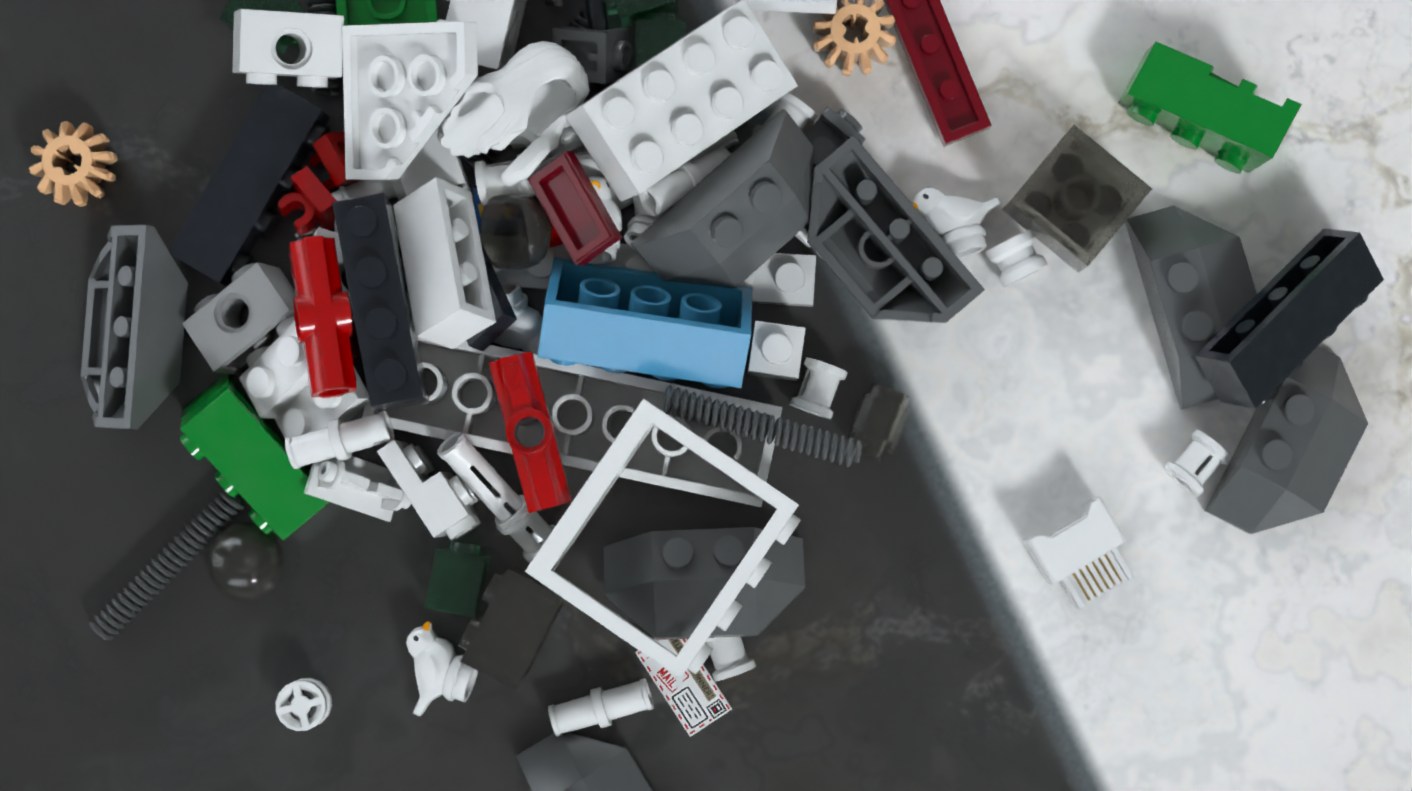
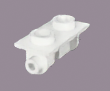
[304,456,411,522]

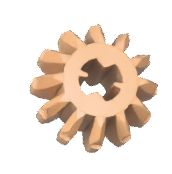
[812,0,896,77]
[29,121,118,207]

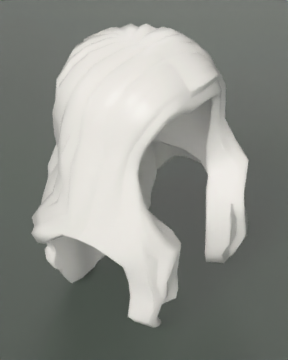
[437,41,590,186]

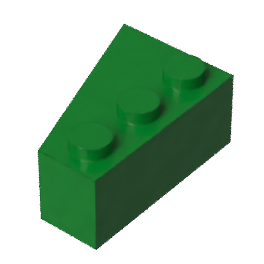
[1118,41,1302,174]
[180,373,329,541]

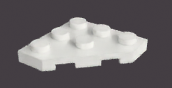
[342,21,478,180]

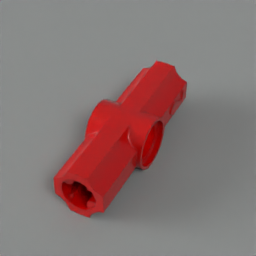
[289,236,357,398]
[489,351,573,513]

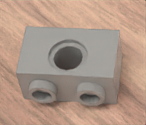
[182,262,296,375]

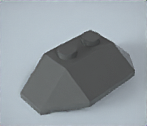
[631,109,814,288]
[807,135,985,323]
[1124,205,1257,410]
[81,225,188,430]
[1205,346,1368,534]
[603,527,805,640]
[516,732,653,791]

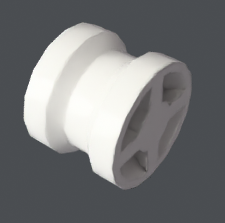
[986,229,1048,288]
[275,678,332,731]

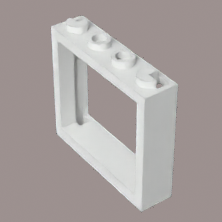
[525,398,801,679]

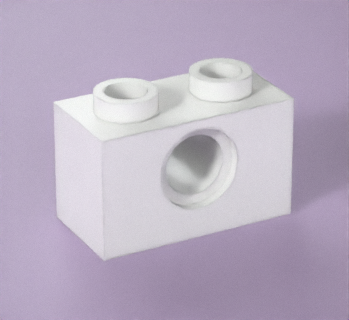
[233,9,344,88]

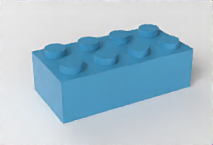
[537,257,753,389]

